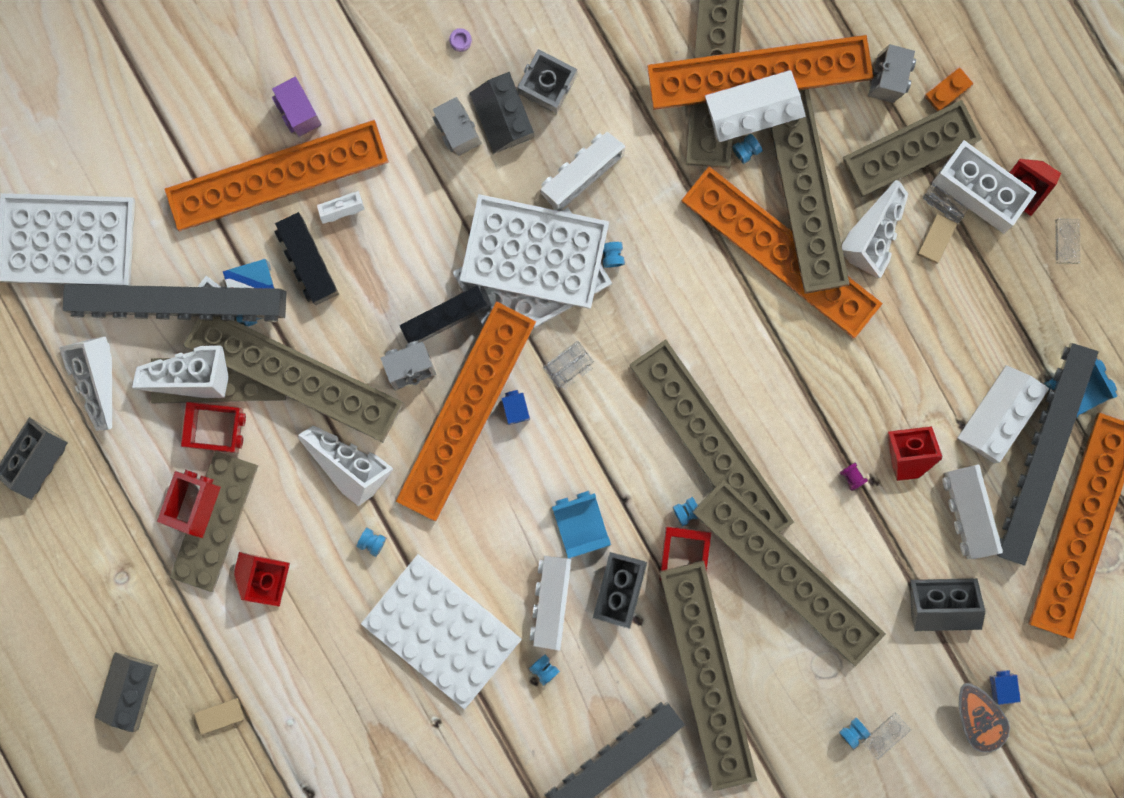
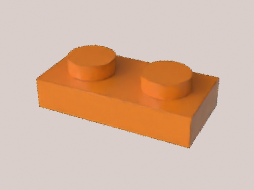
[925,67,974,112]

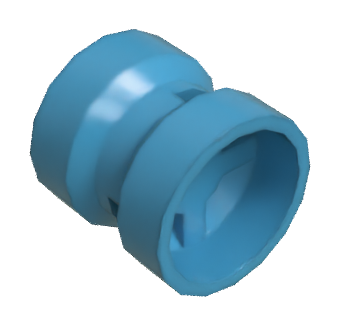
[732,133,763,164]
[603,242,625,268]
[673,497,698,526]
[356,527,386,557]
[529,654,560,686]
[839,718,871,749]

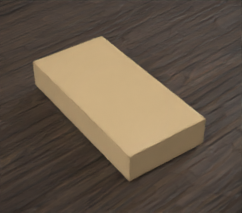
[918,214,957,264]
[194,698,245,735]

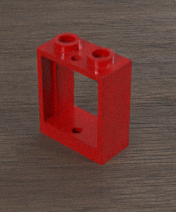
[181,402,246,453]
[157,469,221,538]
[659,527,712,581]

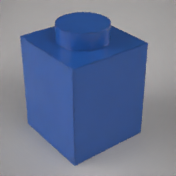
[502,390,530,425]
[990,670,1021,705]

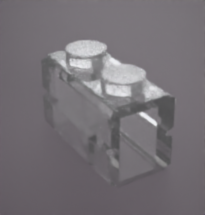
[542,341,594,390]

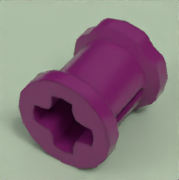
[839,462,868,491]

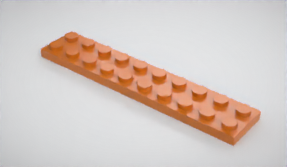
[647,35,873,110]
[165,120,389,232]
[681,166,883,339]
[396,301,536,522]
[1028,413,1124,639]

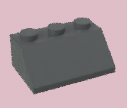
[469,72,534,154]
[0,417,68,500]
[593,552,647,629]
[910,578,986,631]
[95,652,158,732]

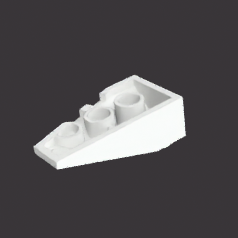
[842,180,908,278]
[59,336,112,431]
[132,346,228,398]
[298,425,393,506]

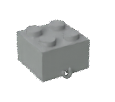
[868,44,916,103]
[517,49,577,114]
[432,97,482,156]
[381,341,437,390]

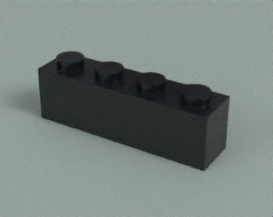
[274,212,339,305]
[399,285,493,343]

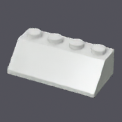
[705,70,806,142]
[540,132,626,211]
[932,141,1036,234]
[957,365,1049,463]
[942,465,1003,559]
[530,556,571,650]

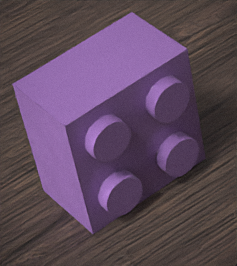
[272,76,322,137]

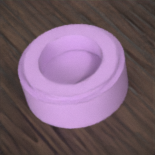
[450,28,472,52]

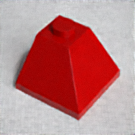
[1009,159,1061,216]
[888,426,942,481]
[234,552,290,607]

